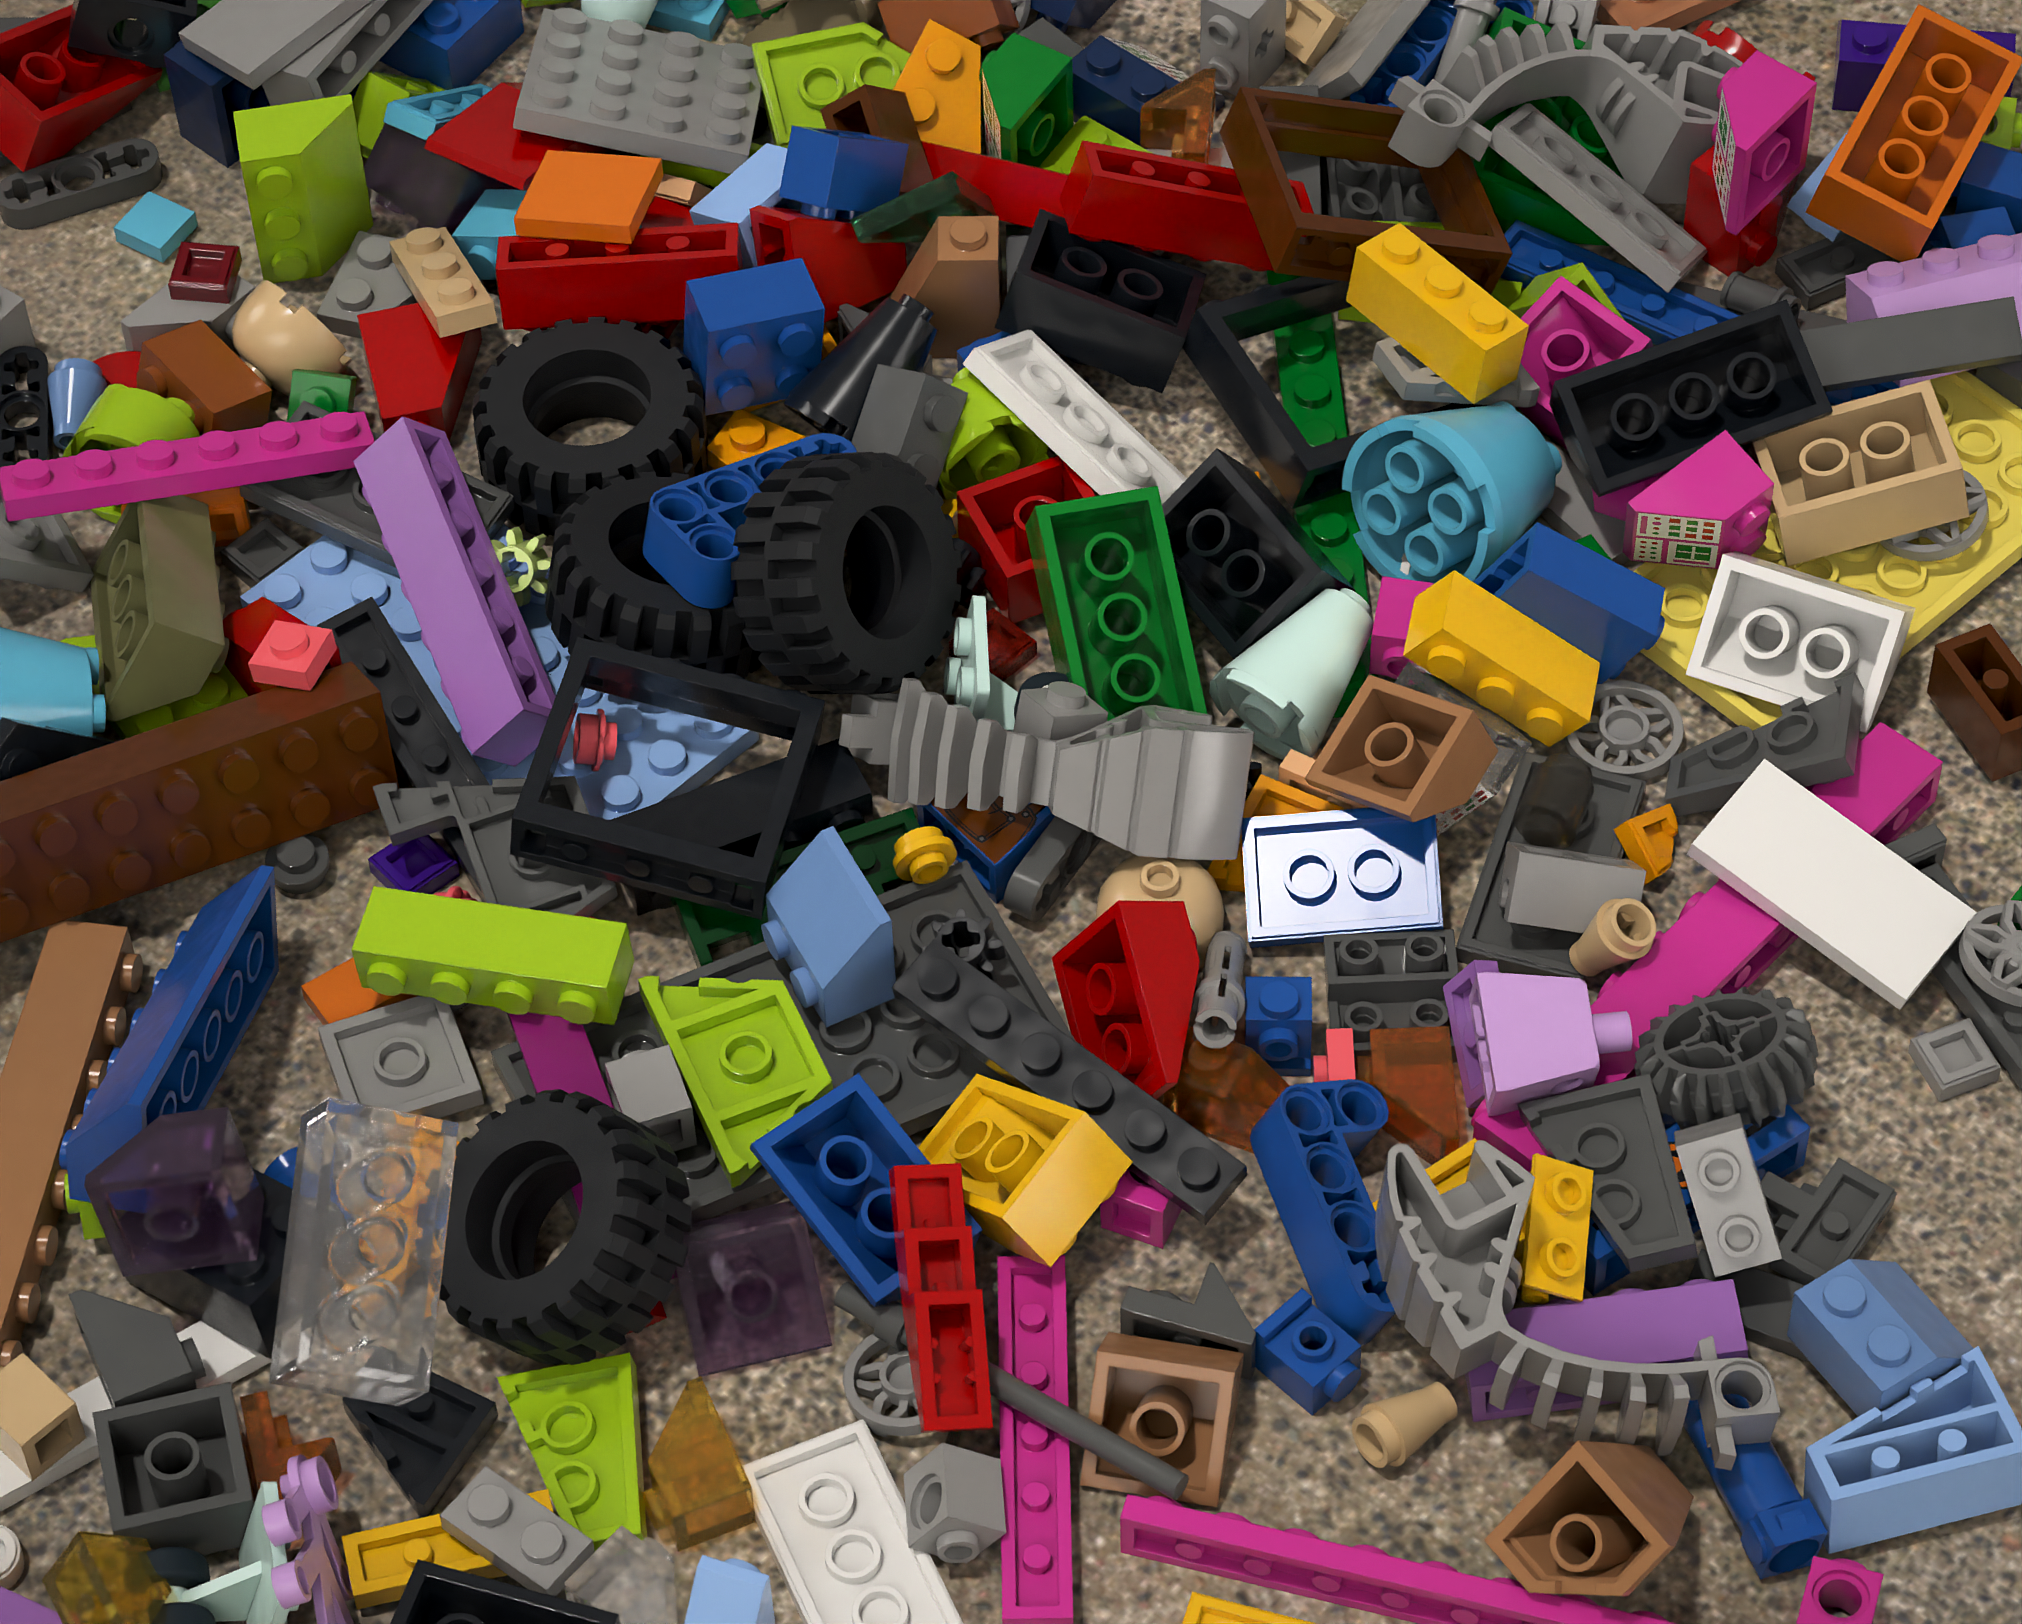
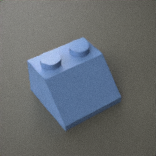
[761,826,896,1027]
[1787,1259,1974,1417]

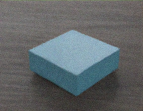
[114,191,198,263]

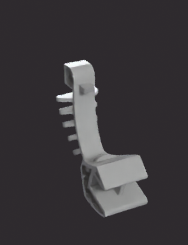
[1388,22,1743,204]
[839,678,1255,860]
[1375,1140,1780,1470]

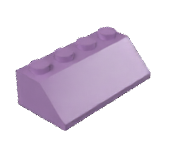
[1845,233,2022,387]

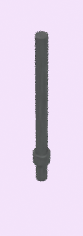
[834,1281,1189,1500]

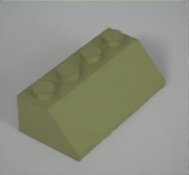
[90,495,229,722]

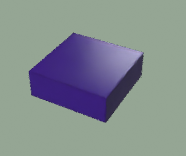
[368,835,460,894]

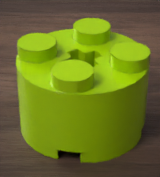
[938,367,1049,499]
[62,383,200,524]

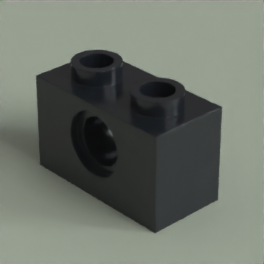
[68,0,198,68]

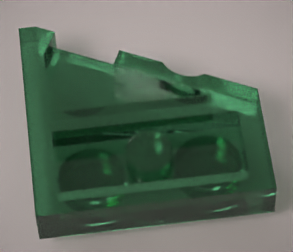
[850,171,997,243]

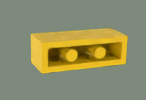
[1346,223,1529,404]
[1403,570,1600,747]

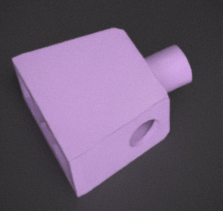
[1469,972,1632,1116]

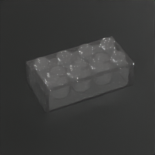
[269,1097,459,1406]

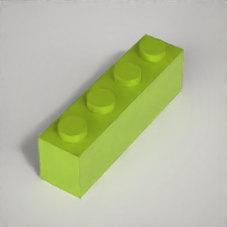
[351,886,635,1025]

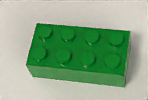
[1025,486,1207,721]

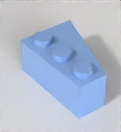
[1803,1346,2022,1554]

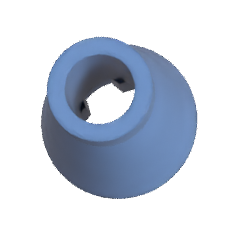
[47,358,107,450]

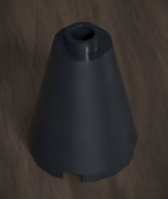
[783,294,938,442]

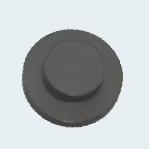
[265,834,330,894]

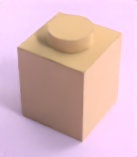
[0,1353,86,1481]

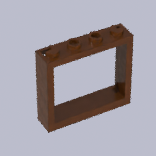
[1219,86,1512,295]

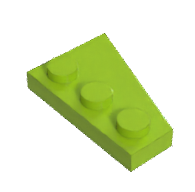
[497,1353,648,1556]

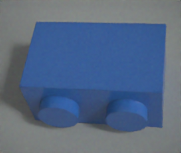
[779,125,909,222]

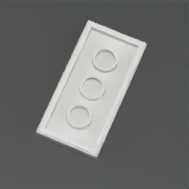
[963,329,1187,504]
[1687,759,1977,1010]
[735,1419,963,1624]

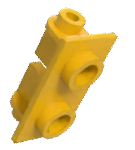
[1518,1153,1594,1304]

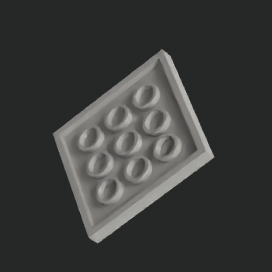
[513,8,762,174]

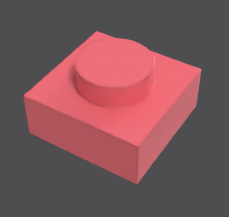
[248,620,337,691]
[1312,1028,1356,1083]

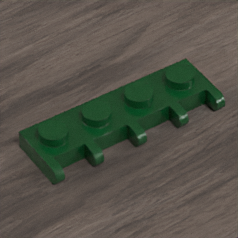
[670,807,920,968]

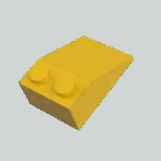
[918,1074,1133,1267]

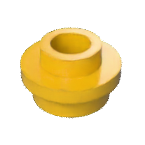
[893,826,957,884]

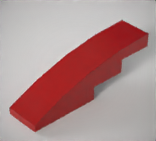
[889,1163,993,1433]

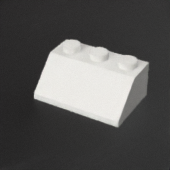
[1685,551,1915,733]

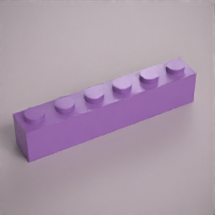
[353,416,556,767]

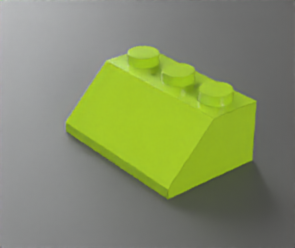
[233,94,374,284]

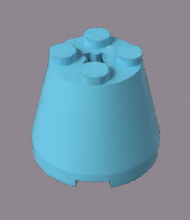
[1342,401,1562,583]
[0,627,106,738]

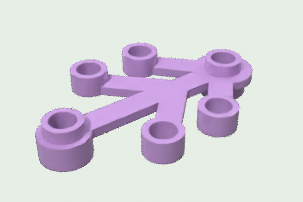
[262,1454,355,1624]

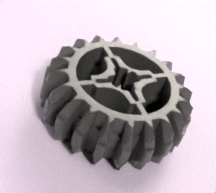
[1634,986,1819,1130]

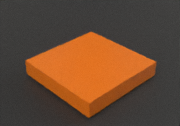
[514,150,664,244]

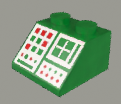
[979,32,1074,167]

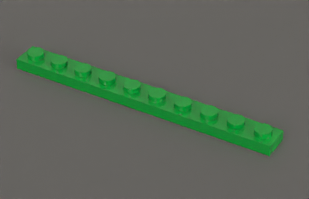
[1265,270,1378,718]

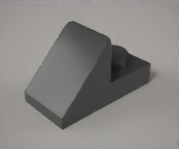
[1120,1262,1256,1380]

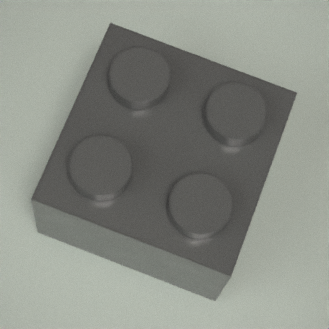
[92,1382,256,1569]

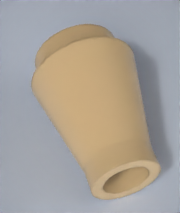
[1569,898,1656,977]
[1352,1382,1457,1468]

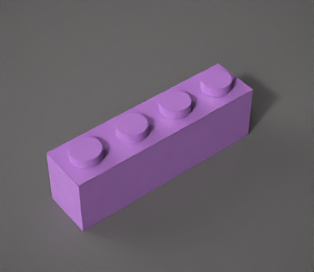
[1465,1279,1748,1422]

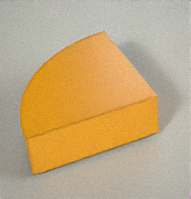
[1613,803,1678,886]

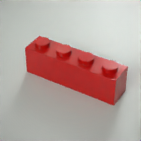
[1059,140,1314,272]
[495,222,743,332]

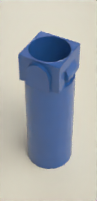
[1683,1394,1828,1580]

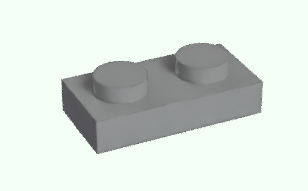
[440,1466,595,1597]

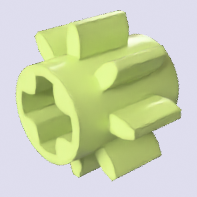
[490,527,551,607]

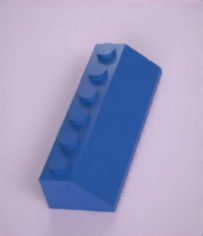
[59,865,279,1213]

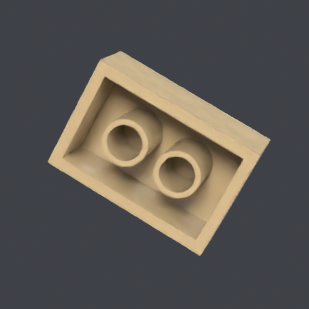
[1751,379,1970,567]

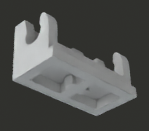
[1498,841,1647,933]

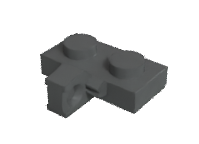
[1761,1158,1897,1285]

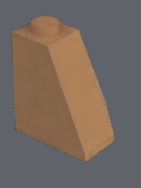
[889,216,1003,358]
[1484,1440,1694,1596]

